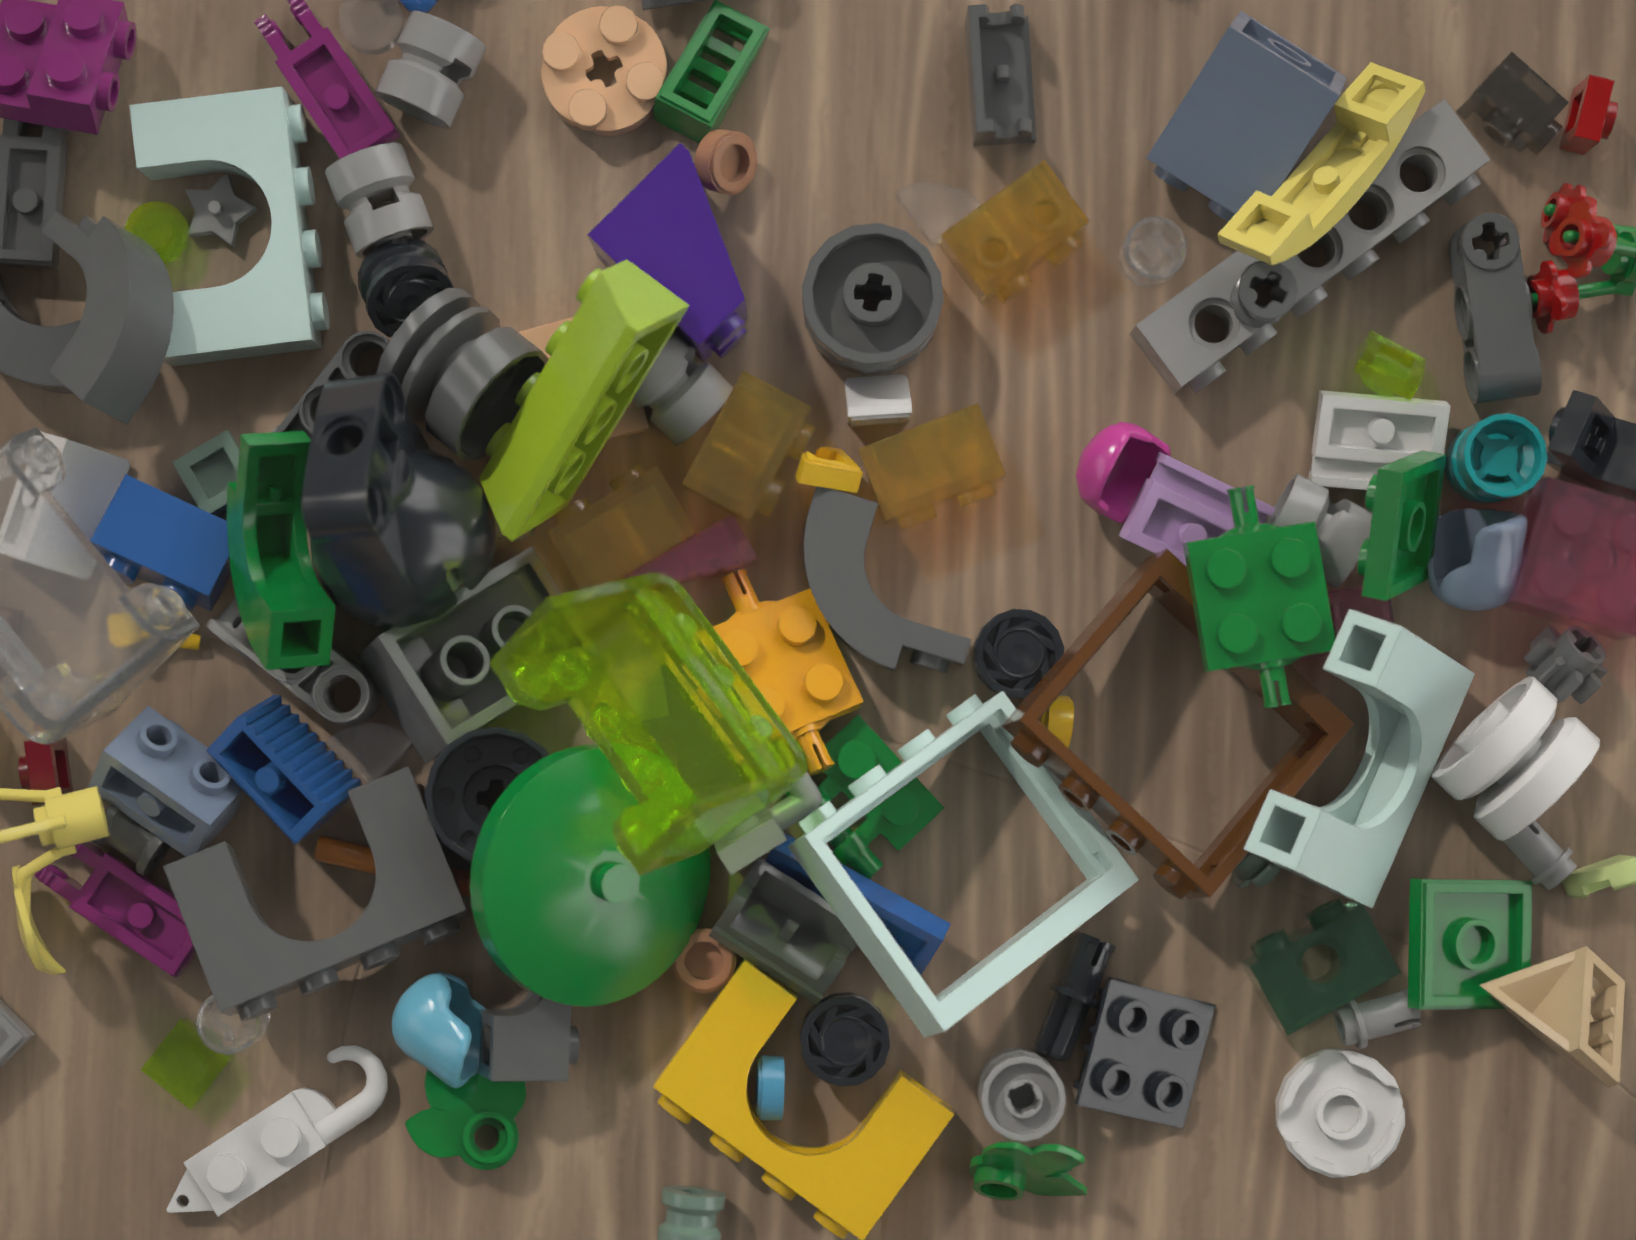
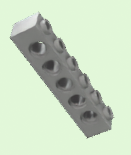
[1129,99,1490,394]

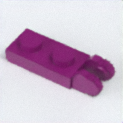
[254,0,401,159]
[34,842,196,978]

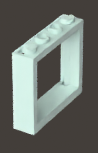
[787,691,1139,1038]

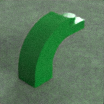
[227,431,335,670]

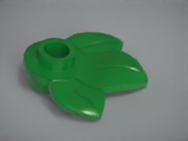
[405,1069,526,1170]
[969,1141,1088,1201]

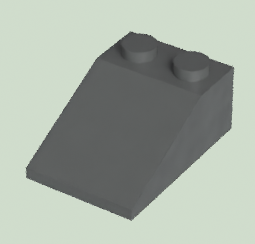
[357,547,600,764]

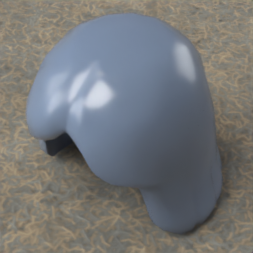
[1427,508,1527,611]

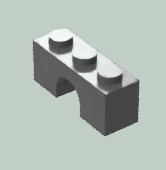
[479,991,579,1081]

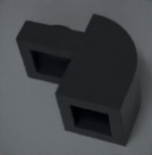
[1546,390,1636,504]

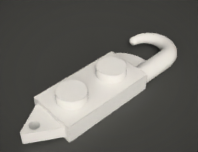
[167,1045,388,1216]

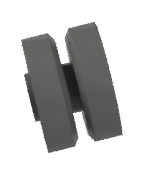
[802,223,944,375]

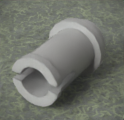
[1502,821,1577,891]
[1333,988,1421,1049]

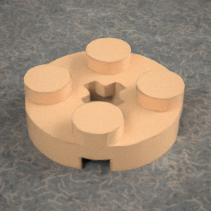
[541,5,668,136]

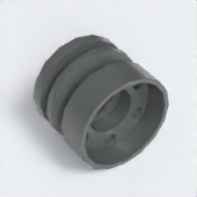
[376,288,549,461]

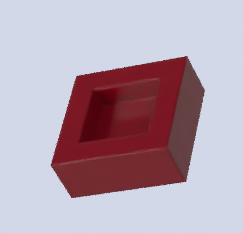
[18,737,74,805]

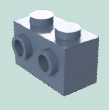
[88,706,246,857]

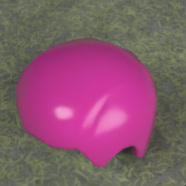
[1075,422,1171,524]

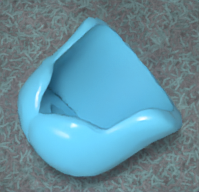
[392,971,486,1089]

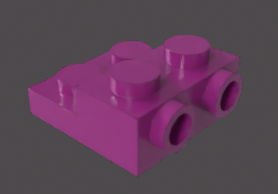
[0,0,136,135]

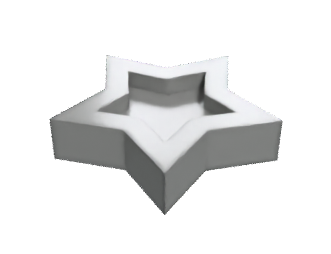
[185,173,259,248]

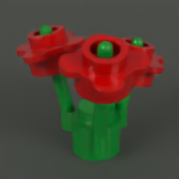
[1527,183,1636,334]

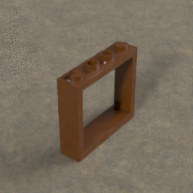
[1002,549,1354,900]

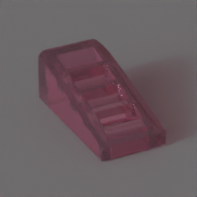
[622,516,759,595]

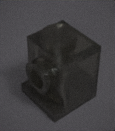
[1456,51,1569,155]

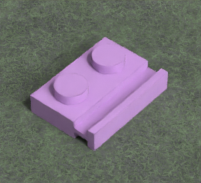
[1118,452,1276,567]

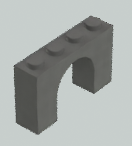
[163,766,470,1021]

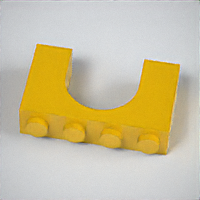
[653,959,954,1240]

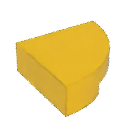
[795,447,863,493]

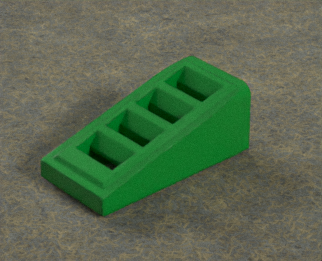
[653,0,770,143]

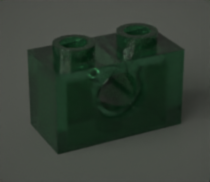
[1240,898,1401,1035]

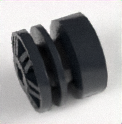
[424,727,549,863]

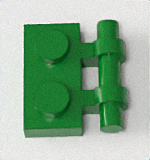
[779,715,945,879]

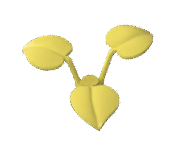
[0,786,110,975]

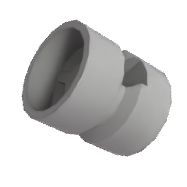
[374,10,487,129]
[325,143,434,258]
[631,329,734,446]
[1266,473,1372,588]
[976,1047,1066,1142]

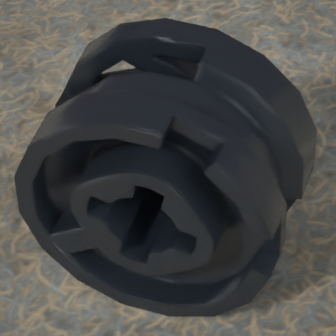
[358,237,454,338]
[973,609,1064,699]
[800,992,890,1087]

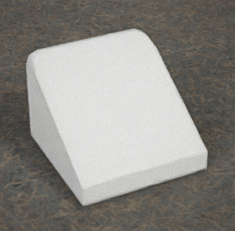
[845,374,912,427]

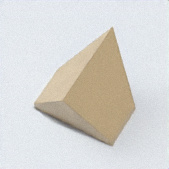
[1480,946,1625,1088]

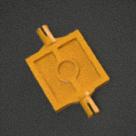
[693,569,864,776]

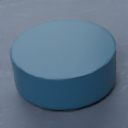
[755,1055,785,1121]

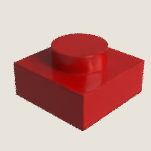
[1559,74,1618,155]

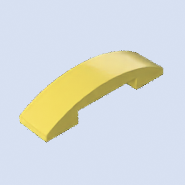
[1217,62,1425,265]

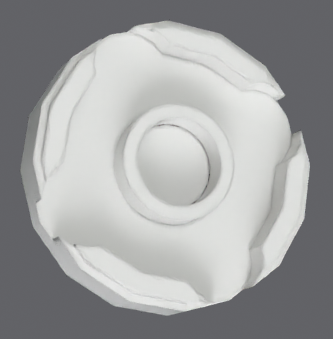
[1275,1048,1405,1178]

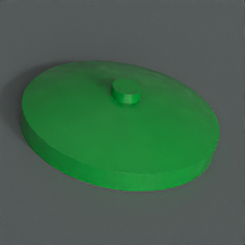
[470,744,711,1007]

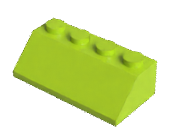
[479,260,690,541]

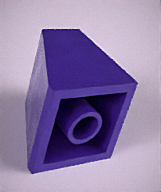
[587,143,748,362]

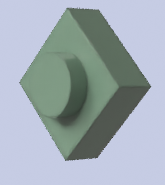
[172,430,240,515]

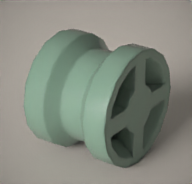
[657,1185,726,1240]

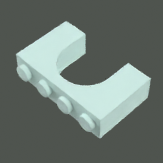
[129,86,330,366]
[1244,609,1475,909]

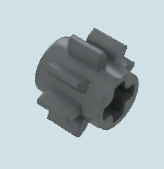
[1524,625,1607,704]

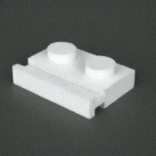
[1308,390,1451,490]

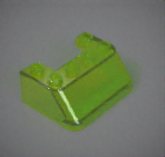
[489,572,808,876]

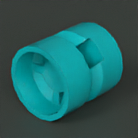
[1445,413,1548,504]

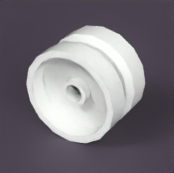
[1432,676,1600,841]

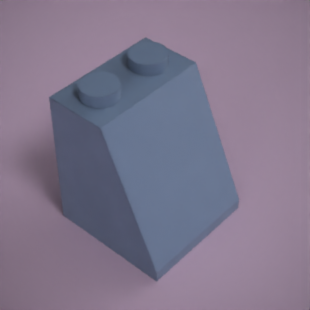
[1146,11,1347,222]

